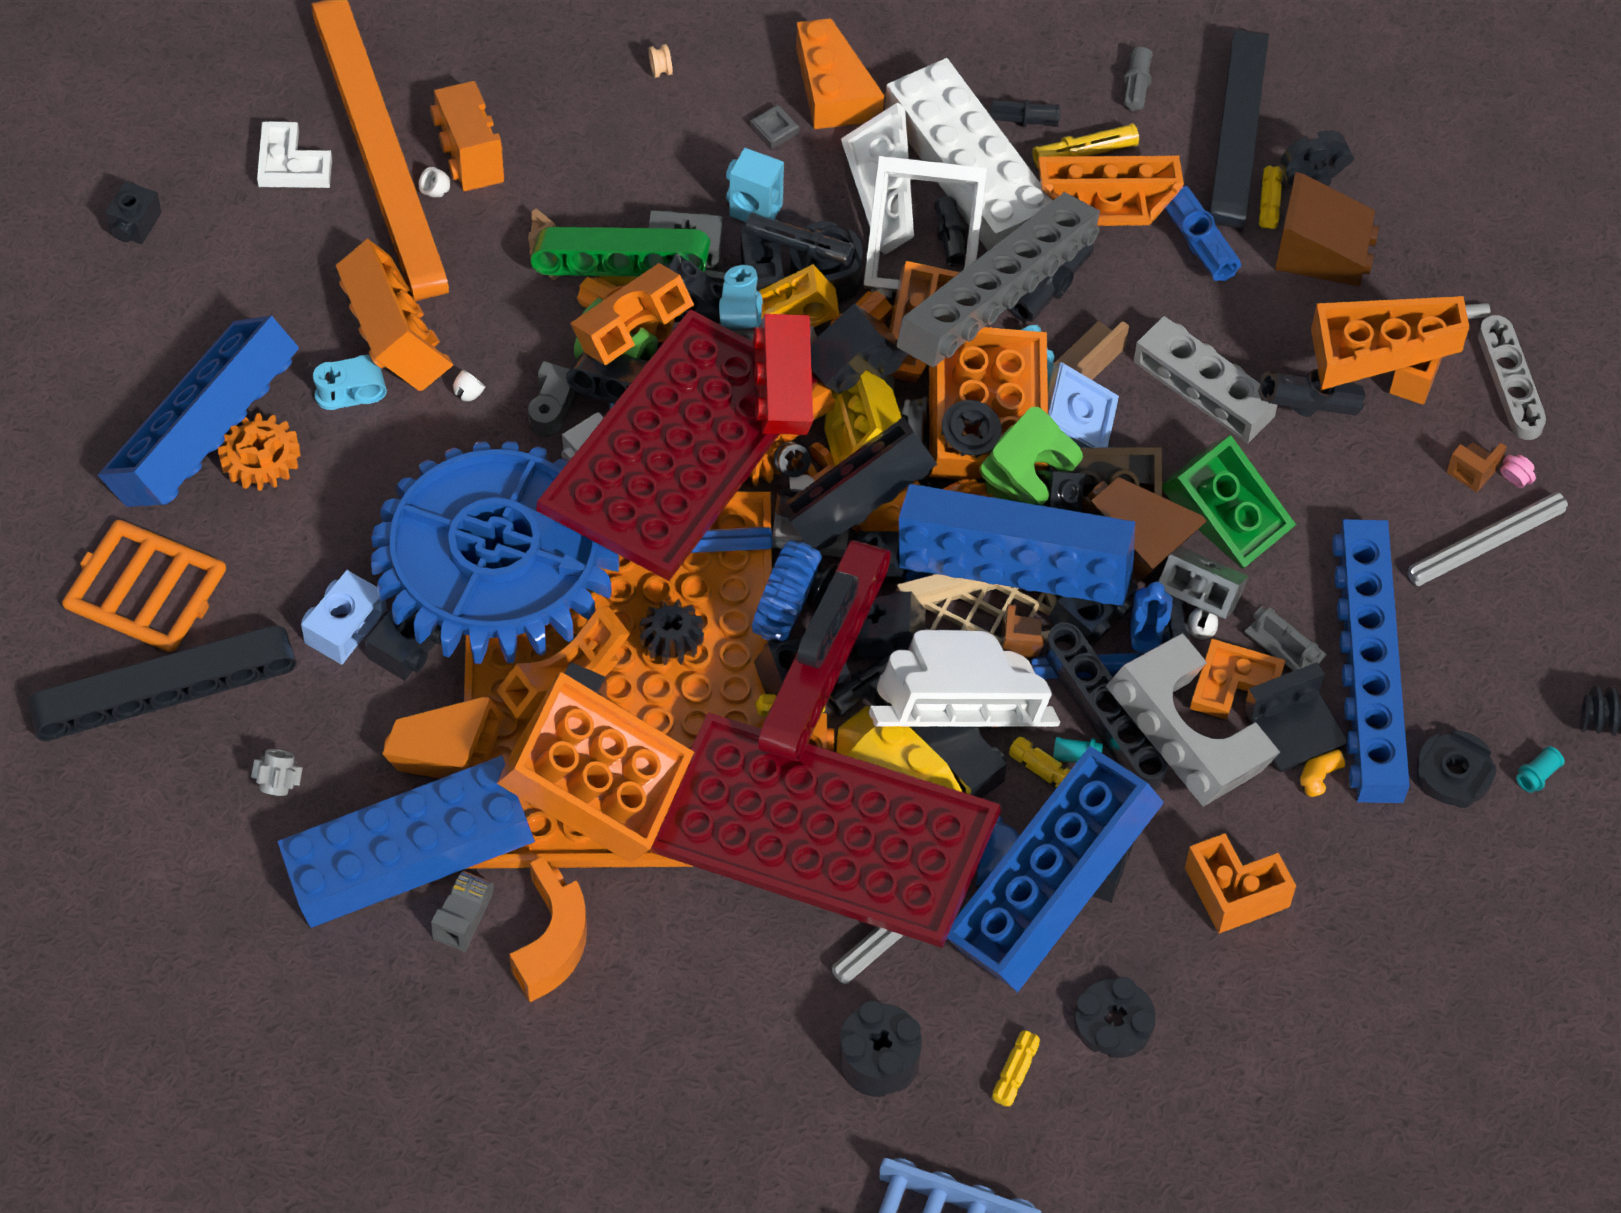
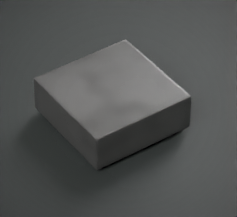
[750,104,799,149]

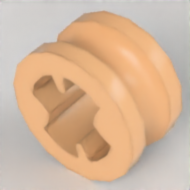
[648,44,672,78]

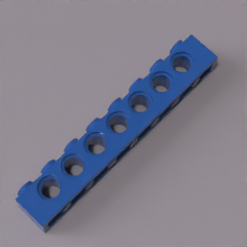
[1332,519,1410,803]

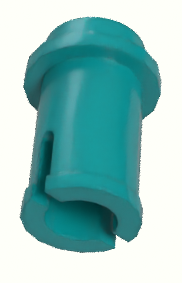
[1053,737,1103,763]
[1516,746,1565,793]

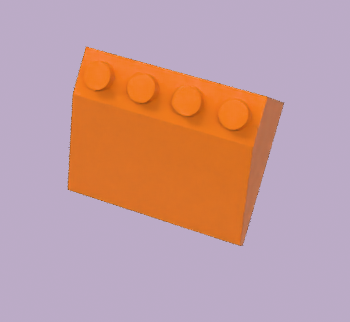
[929,327,1049,480]
[497,672,694,863]

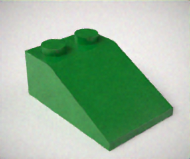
[1162,435,1296,569]

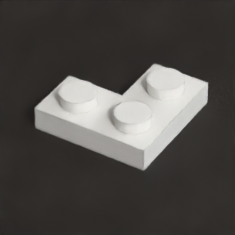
[257,122,332,188]

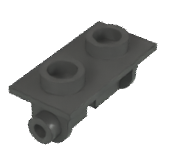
[1244,606,1327,672]

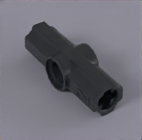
[1010,244,1094,322]
[1258,369,1366,417]

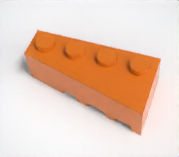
[336,238,453,391]
[1311,296,1469,390]

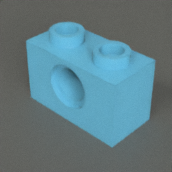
[726,148,784,222]

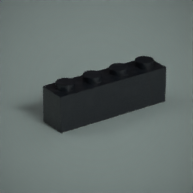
[780,417,937,551]
[869,677,1007,798]

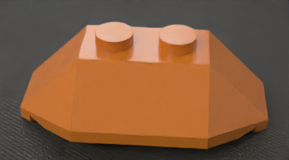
[1038,156,1184,226]

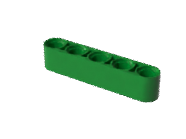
[531,227,711,277]

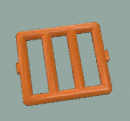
[62,520,226,652]

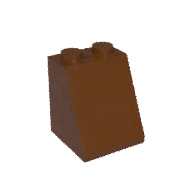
[1275,172,1379,287]
[1082,477,1206,584]

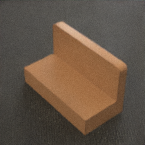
[1054,321,1129,380]

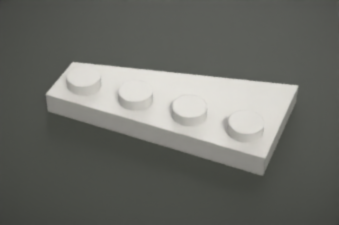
[841,102,914,255]

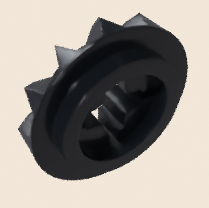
[941,400,1002,458]

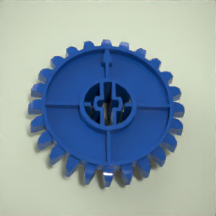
[371,441,619,664]

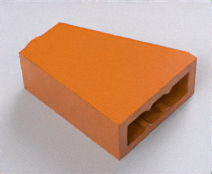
[382,697,505,779]

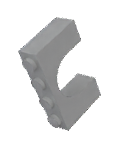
[1106,633,1280,807]

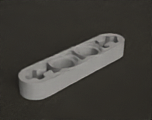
[1478,315,1546,440]

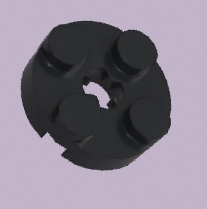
[1280,130,1354,186]
[1416,731,1496,808]
[1074,977,1156,1058]

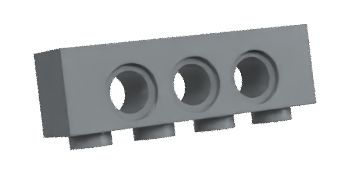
[1134,316,1277,444]

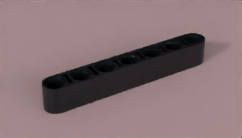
[1210,29,1269,229]
[27,626,297,741]

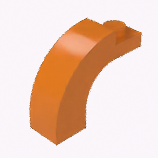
[496,606,630,719]
[509,856,587,1002]

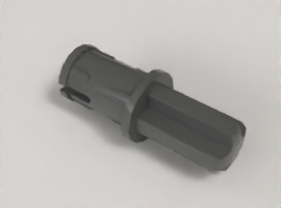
[1124,47,1153,112]

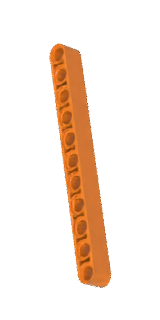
[311,0,449,302]

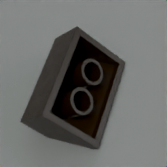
[1046,446,1162,510]

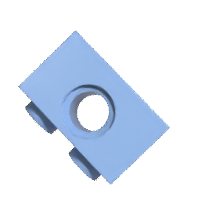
[301,570,387,665]

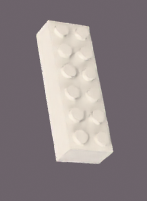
[885,58,1053,251]

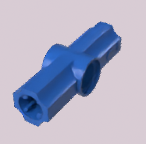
[1164,186,1241,281]

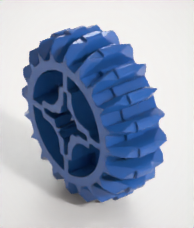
[752,540,821,641]

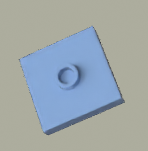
[1048,362,1119,447]

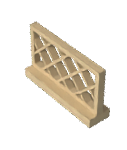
[896,574,1057,645]

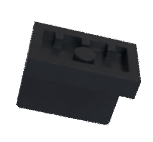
[1243,662,1347,772]

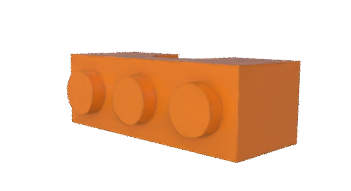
[570,263,694,365]

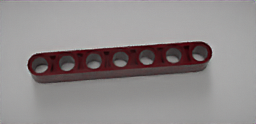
[758,540,891,761]

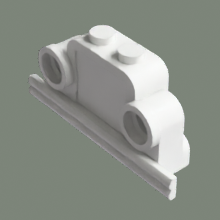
[869,630,1060,726]

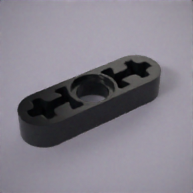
[797,571,859,669]

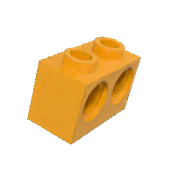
[758,264,839,328]

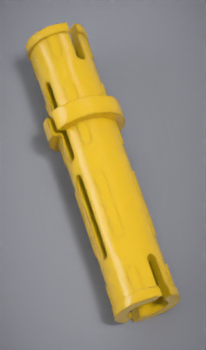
[1032,123,1139,169]

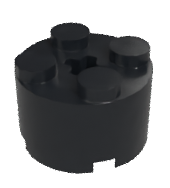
[789,221,863,304]
[839,1001,922,1097]

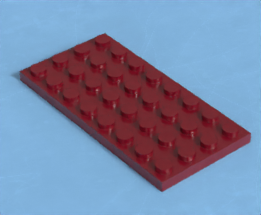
[536,309,818,581]
[648,712,1001,948]

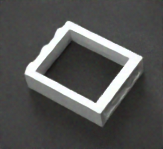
[864,156,987,298]

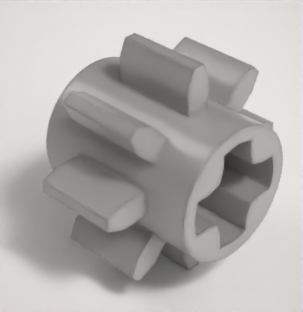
[251,749,303,796]

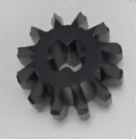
[639,599,704,665]

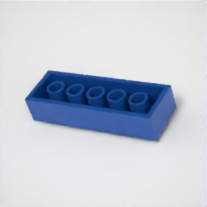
[98,316,299,507]
[899,484,1136,606]
[947,746,1164,993]
[278,756,535,928]

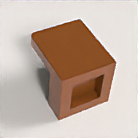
[1446,443,1507,492]
[1000,604,1044,659]

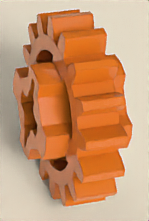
[218,413,301,491]

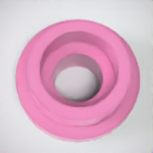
[1500,455,1536,489]

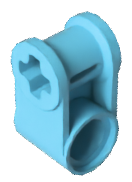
[719,265,763,330]
[313,355,387,410]

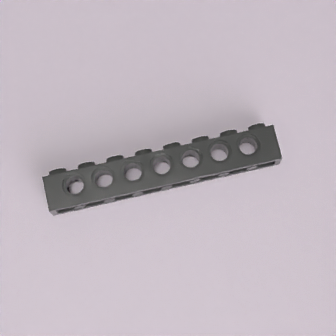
[897,192,1100,367]

